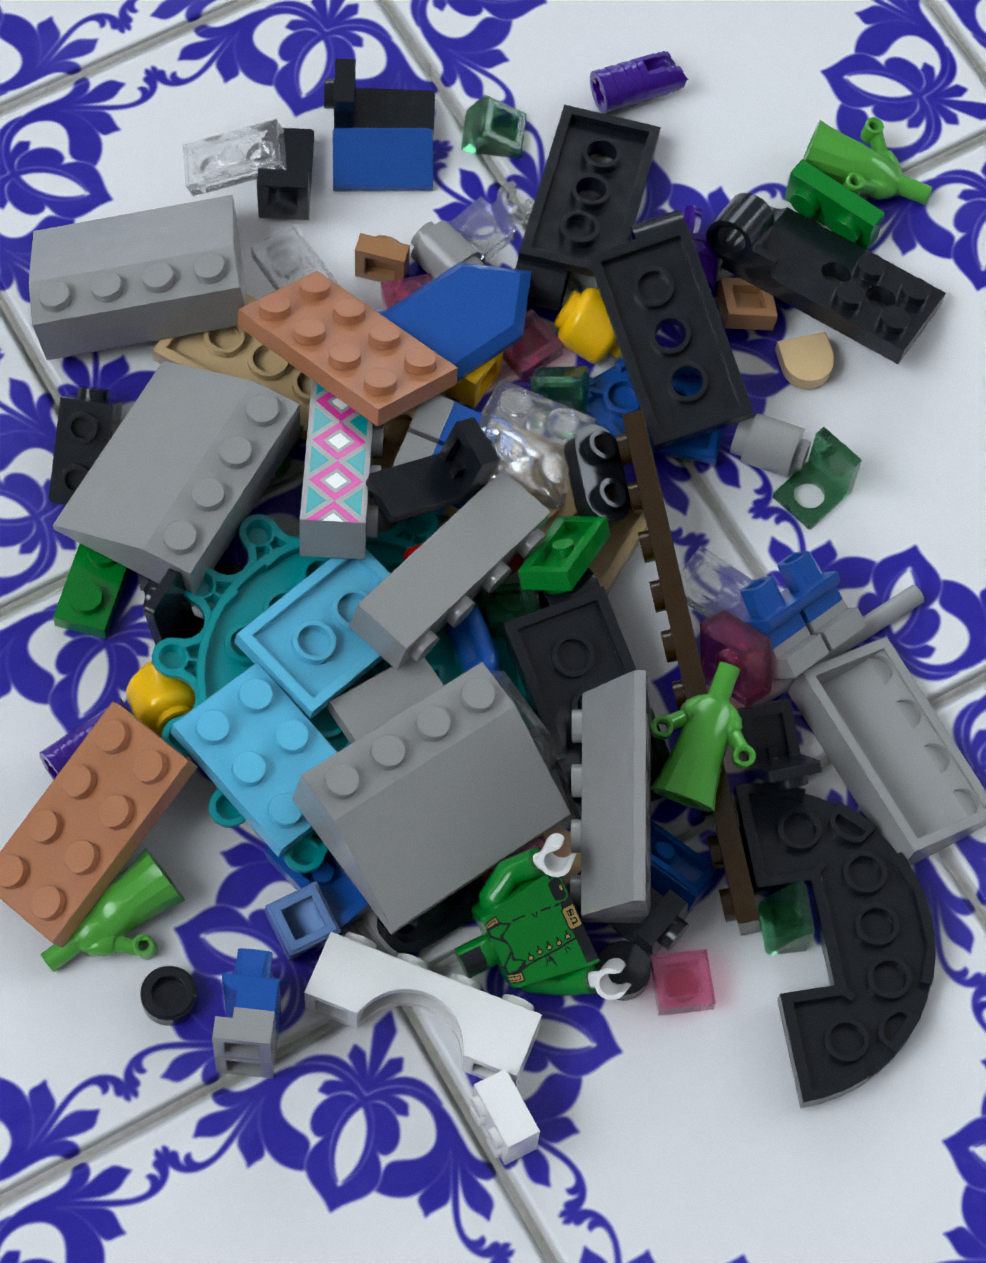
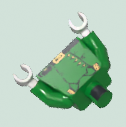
[454,833,631,1000]

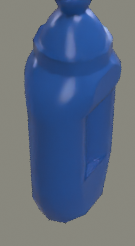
[445,606,502,684]

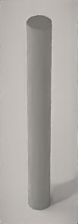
[742,585,924,706]

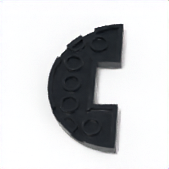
[733,783,936,1108]

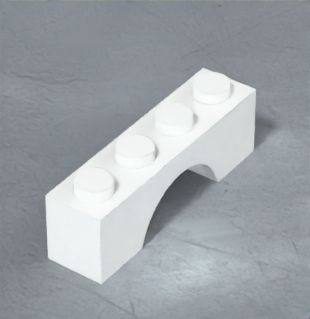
[304,932,542,1087]

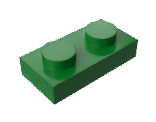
[784,159,885,250]
[517,516,611,594]
[53,543,130,639]

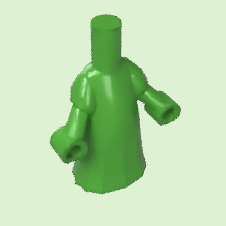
[803,117,932,205]
[650,662,756,812]
[41,849,185,972]

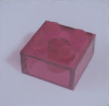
[699,610,772,707]

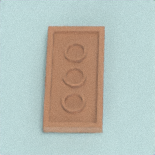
[238,271,458,427]
[0,701,198,948]

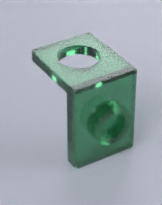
[773,427,862,530]

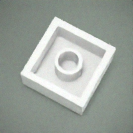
[469,1068,540,1165]

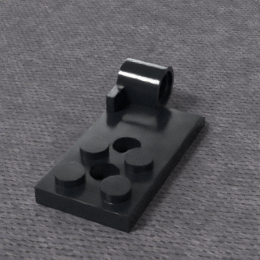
[515,104,661,312]
[706,193,946,364]
[588,209,754,451]
[502,568,670,819]

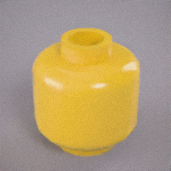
[553,287,621,364]
[126,661,195,738]

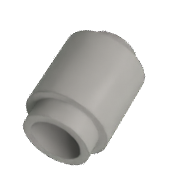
[411,220,485,279]
[730,413,811,478]

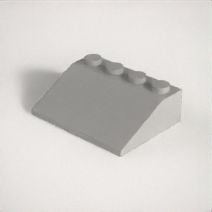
[29,195,248,360]
[53,360,301,594]
[292,662,571,935]
[570,670,651,923]

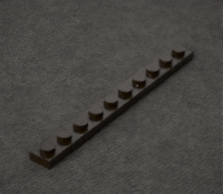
[616,410,763,936]

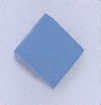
[264,882,341,961]

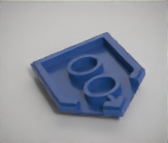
[381,262,532,382]
[572,358,723,465]

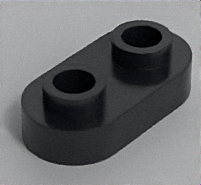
[564,424,631,528]
[377,878,483,954]

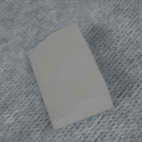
[787,636,986,865]

